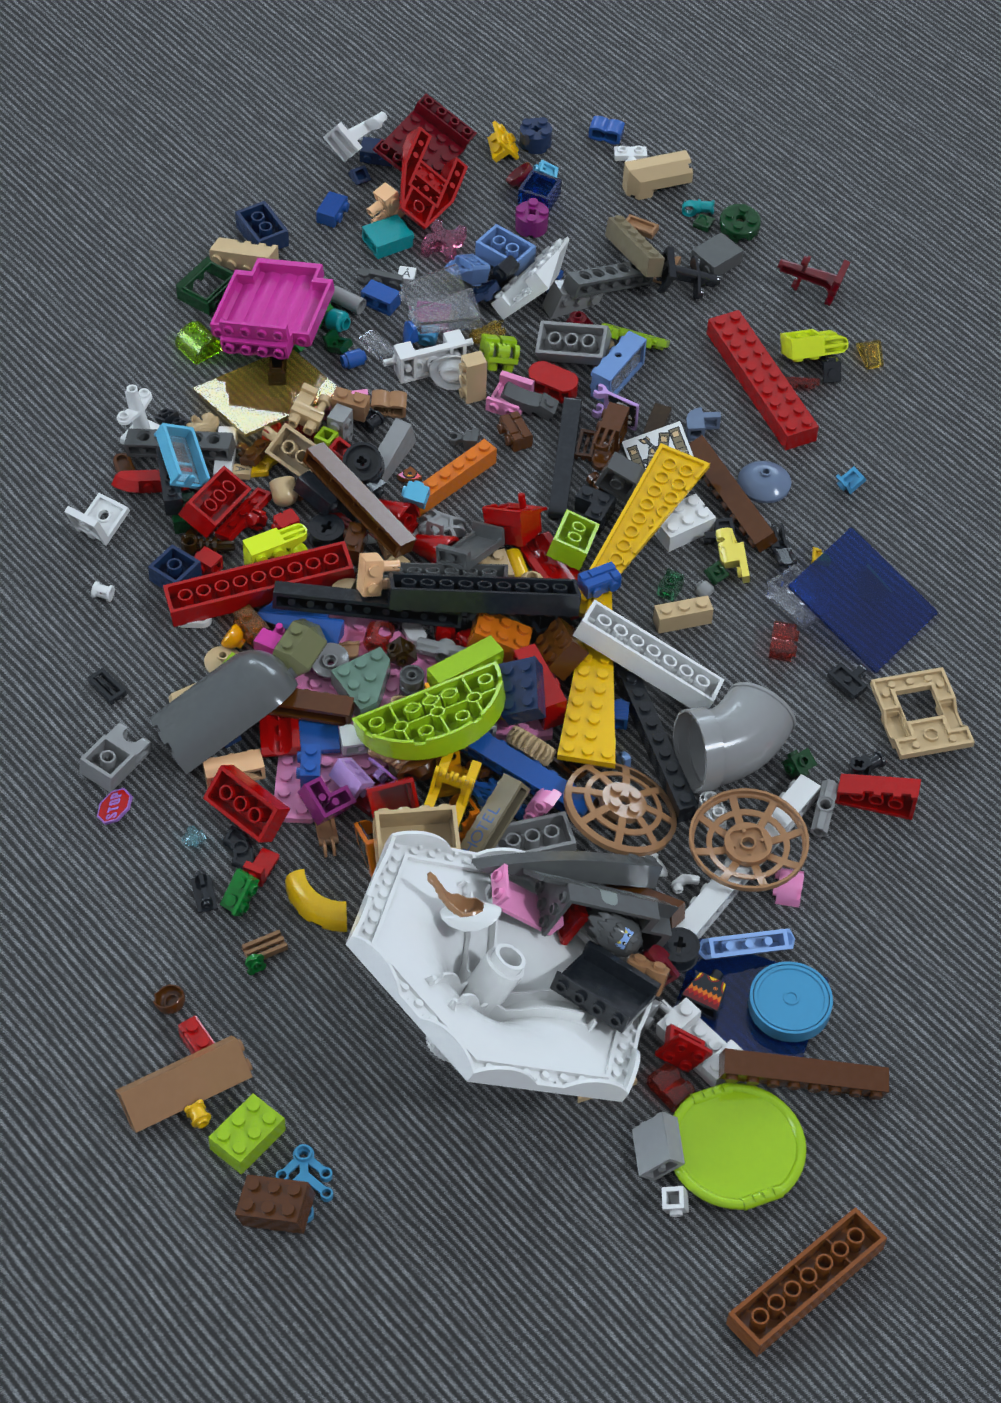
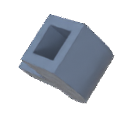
[685,407,721,441]

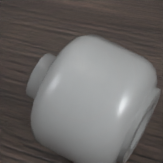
[695,581,714,597]

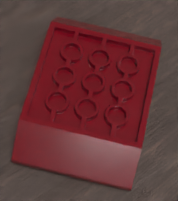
[373,93,477,175]

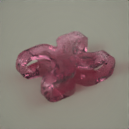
[421,219,467,263]

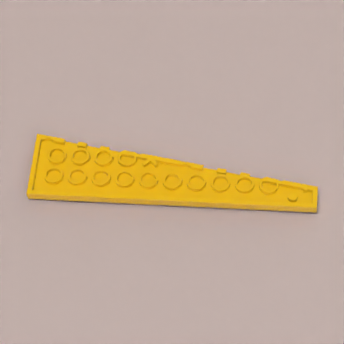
[579,443,710,618]
[557,591,616,769]

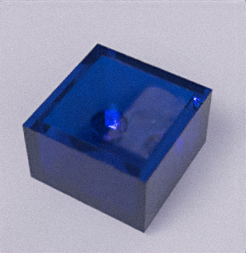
[518,170,562,212]

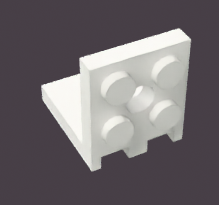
[64,493,130,546]

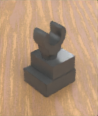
[450,428,480,451]

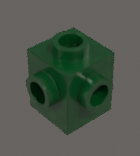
[782,748,818,779]

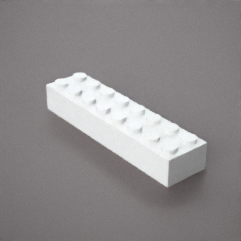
[573,599,724,709]

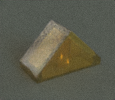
[856,340,884,369]

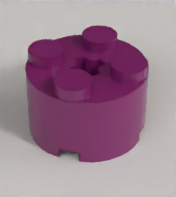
[515,198,549,238]

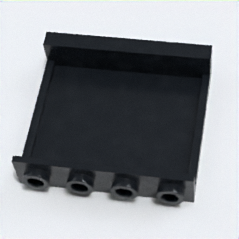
[550,940,661,1033]

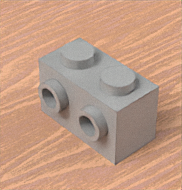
[327,403,353,442]

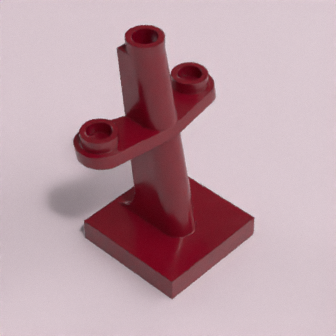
[777,255,851,306]

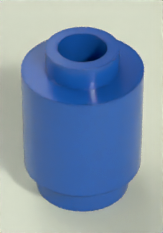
[340,348,367,369]

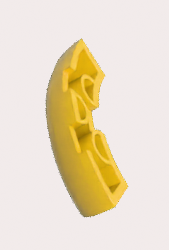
[285,869,347,932]

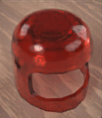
[363,621,395,653]

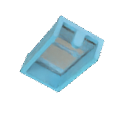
[154,423,210,489]

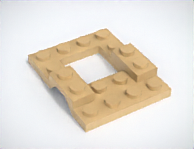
[870,667,975,760]

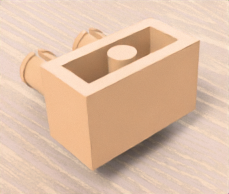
[366,182,405,223]
[356,553,401,597]

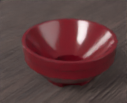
[506,162,533,188]

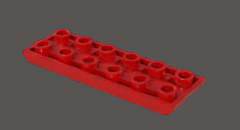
[515,531,579,621]
[259,715,301,757]

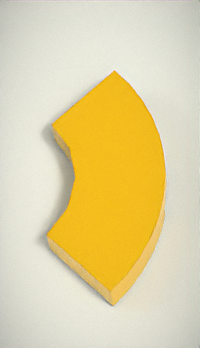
[251,454,279,478]

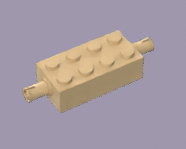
[262,423,316,476]

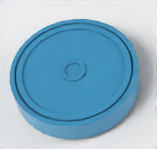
[748,962,833,1042]

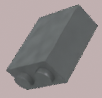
[690,232,744,275]

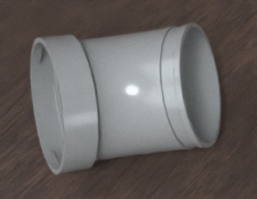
[673,682,796,793]

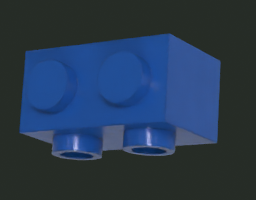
[296,743,322,787]

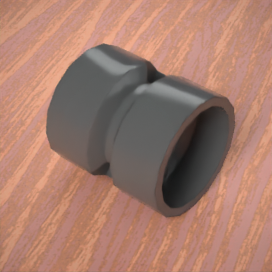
[399,665,424,696]

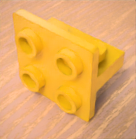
[487,121,519,163]

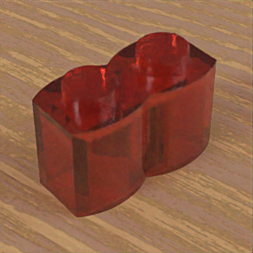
[768,621,800,662]
[646,1062,695,1113]

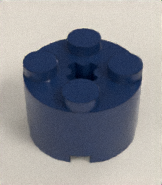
[519,117,552,154]

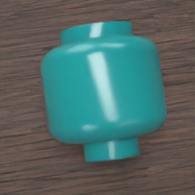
[324,308,351,333]

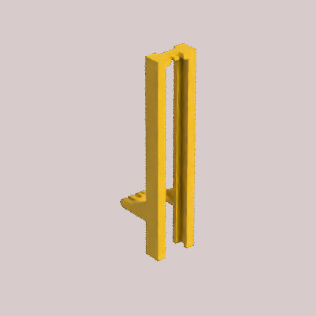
[424,753,482,829]

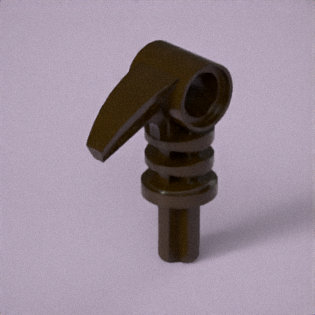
[181,527,235,557]

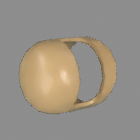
[269,476,298,507]

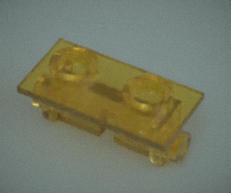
[469,320,506,344]

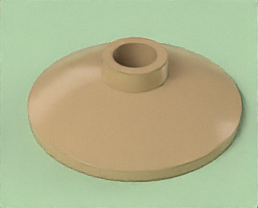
[204,646,240,673]

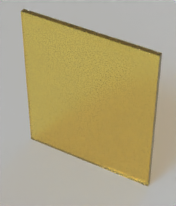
[193,349,338,437]

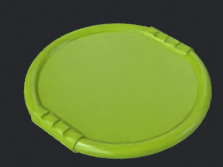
[673,1082,806,1211]

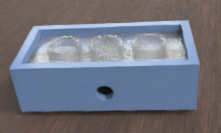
[590,331,647,403]

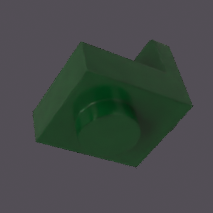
[323,329,353,354]

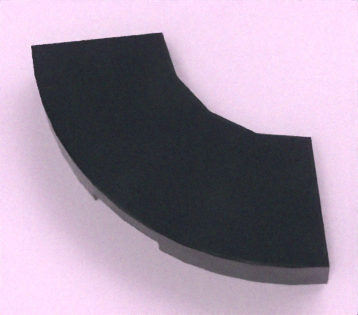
[223,825,254,870]

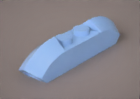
[699,929,795,960]

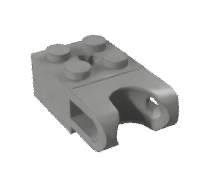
[79,723,152,792]

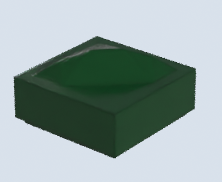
[693,213,715,232]
[703,560,729,586]

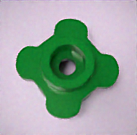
[245,954,266,975]

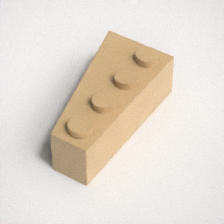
[209,237,279,271]

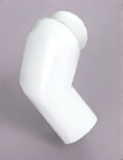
[671,874,700,894]

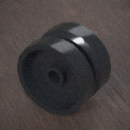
[342,442,385,484]

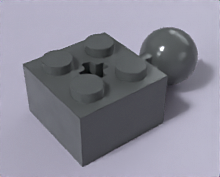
[594,452,646,503]

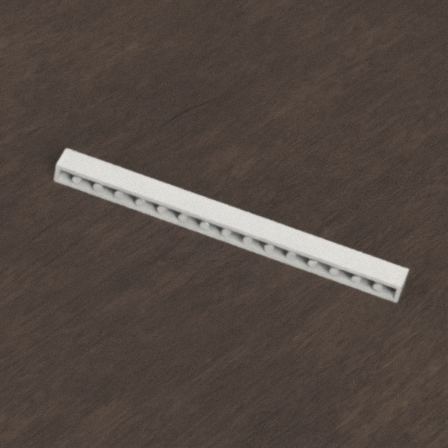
[676,774,821,953]

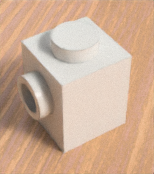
[662,1186,689,1217]

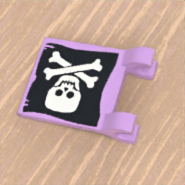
[592,384,639,431]

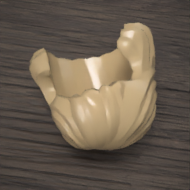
[186,412,219,432]

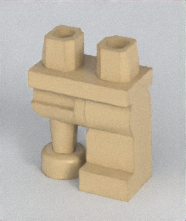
[288,382,331,436]

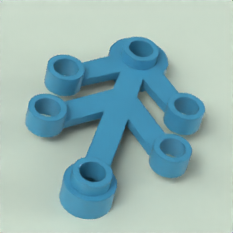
[276,1144,333,1223]

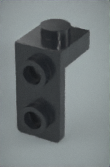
[818,354,841,383]

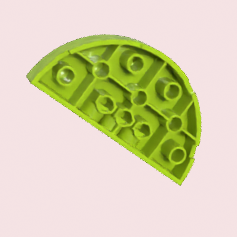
[352,661,506,760]

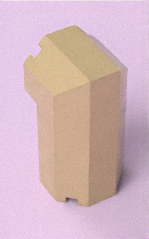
[622,150,693,200]

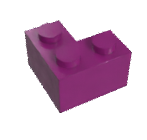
[298,776,357,826]

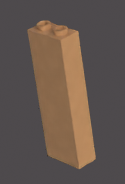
[115,1035,253,1133]

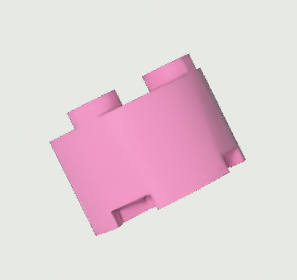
[523,788,562,820]
[772,868,804,908]

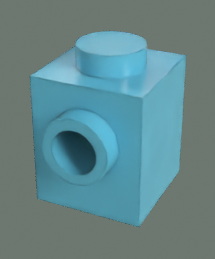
[401,481,430,509]

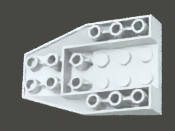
[491,236,569,320]

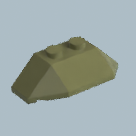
[273,619,327,676]

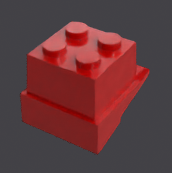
[482,493,547,547]
[365,776,419,818]

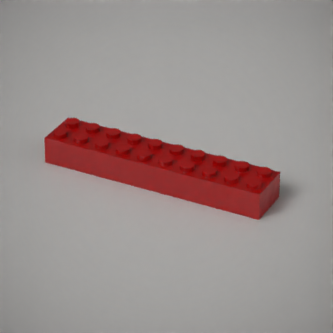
[707,310,819,451]
[163,541,355,627]

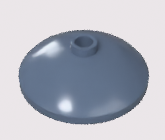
[737,461,791,503]

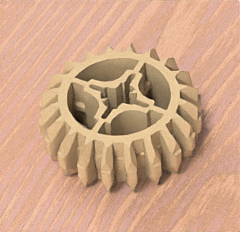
[505,726,556,766]

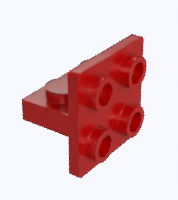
[655,1024,713,1072]

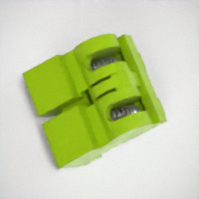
[479,334,520,373]

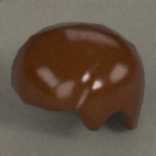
[153,984,185,1015]

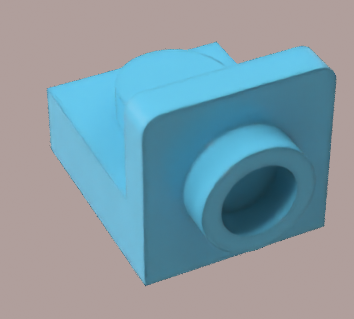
[532,159,558,183]

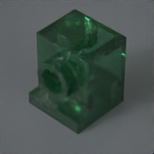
[657,568,685,602]

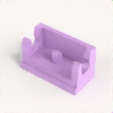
[329,758,375,799]

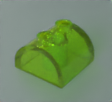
[175,321,222,365]

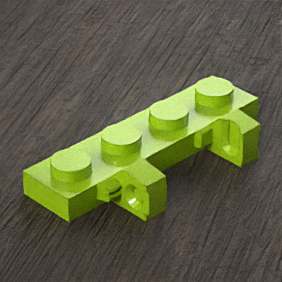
[602,323,670,350]

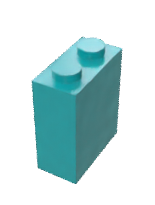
[362,214,414,259]

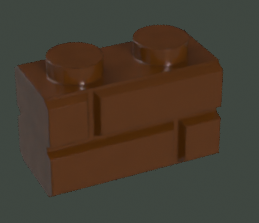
[497,411,533,452]

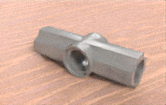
[416,637,467,662]
[810,779,839,838]

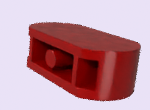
[528,361,578,403]

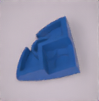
[403,321,419,346]

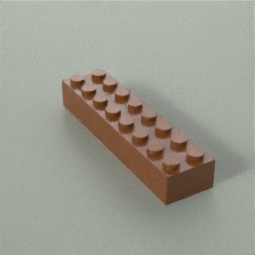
[726,1207,887,1357]

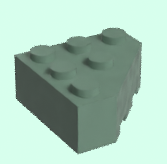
[331,647,390,717]

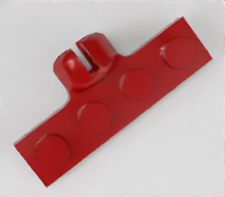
[215,487,272,541]

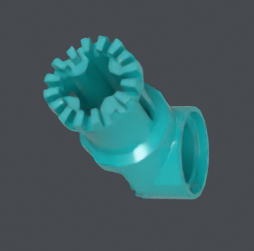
[682,199,715,217]

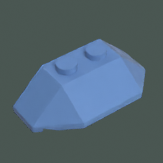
[445,254,490,286]

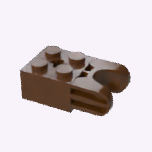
[592,402,630,471]

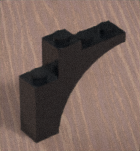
[293,470,386,522]

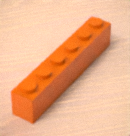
[417,439,497,518]

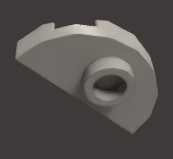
[640,999,662,1038]

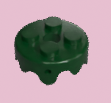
[718,204,761,244]

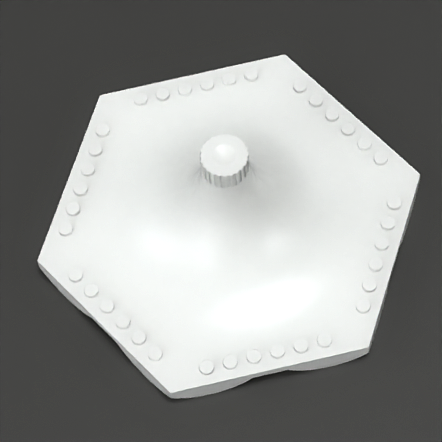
[346,831,653,1102]

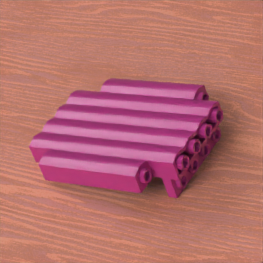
[210,258,335,359]

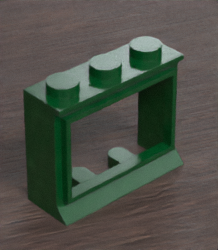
[176,256,233,316]

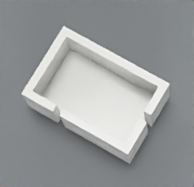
[654,494,716,552]

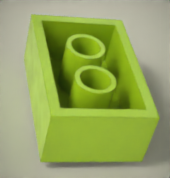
[546,509,600,571]
[208,1093,286,1175]

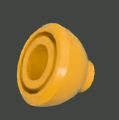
[221,624,246,649]

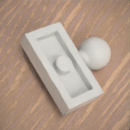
[614,146,647,162]

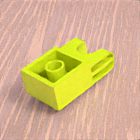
[780,329,848,362]
[242,523,308,565]

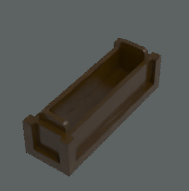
[268,357,287,386]

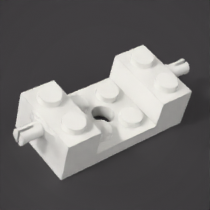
[383,329,473,384]
[656,997,743,1087]

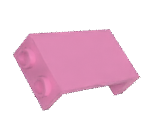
[491,863,564,936]

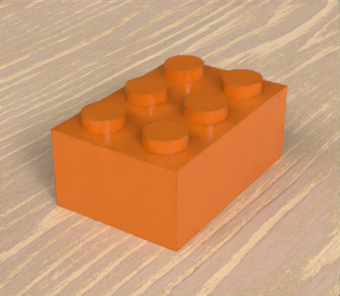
[466,613,533,663]

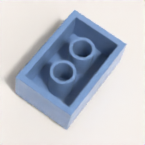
[475,224,536,277]

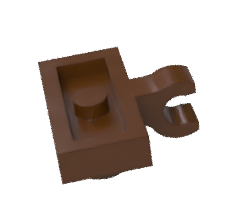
[236,439,272,467]

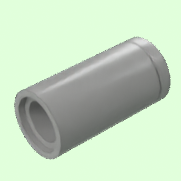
[331,285,366,315]

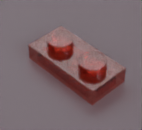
[785,376,820,389]

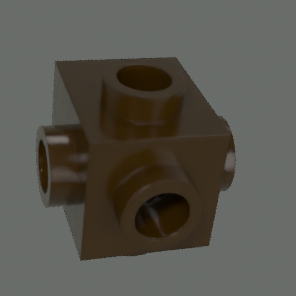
[386,636,418,668]

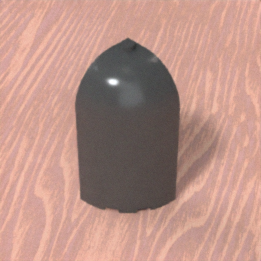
[150,650,298,775]

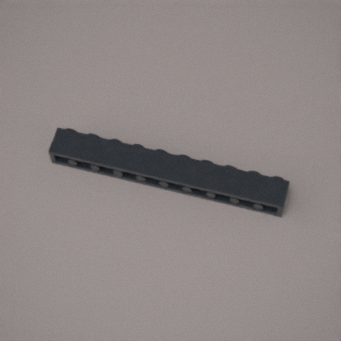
[272,581,462,629]
[613,661,698,823]

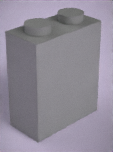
[632,1112,685,1181]

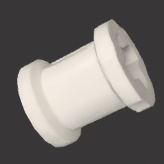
[91,581,115,602]

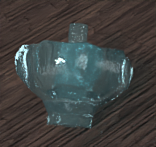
[182,825,207,848]

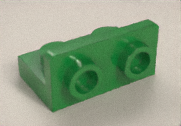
[219,869,260,916]

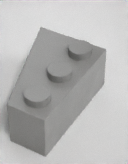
[542,280,604,319]

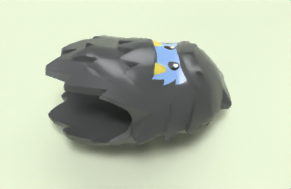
[583,908,643,957]

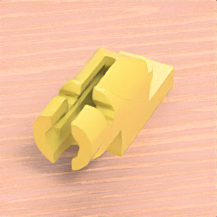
[716,528,750,583]

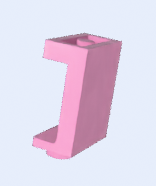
[485,370,534,415]

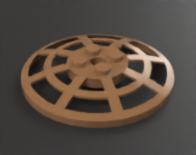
[563,763,677,856]
[689,788,809,892]

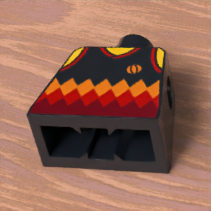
[681,969,727,1021]

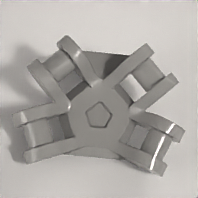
[417,508,466,537]

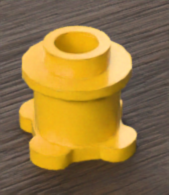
[184,1099,211,1128]

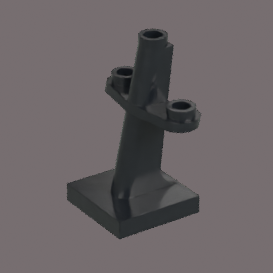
[656,246,721,300]

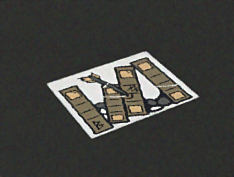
[622,421,694,469]

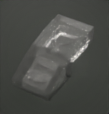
[358,330,394,362]

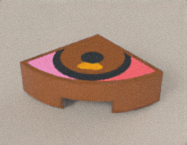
[397,466,422,483]

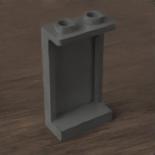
[436,521,505,571]

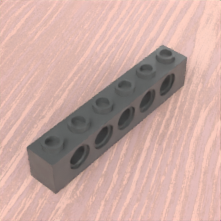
[562,261,654,298]
[124,428,236,461]

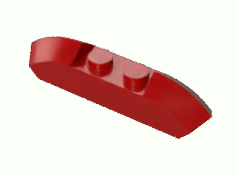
[111,468,192,493]

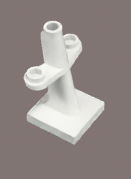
[323,111,387,162]
[117,384,160,445]

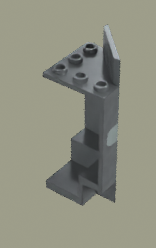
[523,868,679,951]

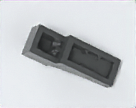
[500,381,559,421]

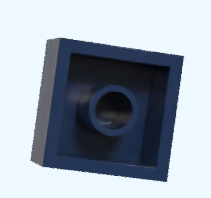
[148,544,202,589]

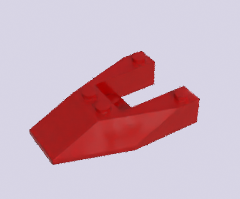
[399,126,468,230]

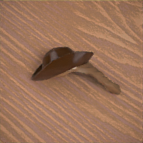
[368,749,442,782]

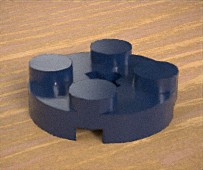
[467,279,501,306]

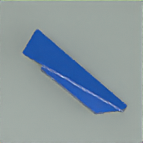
[256,600,344,644]

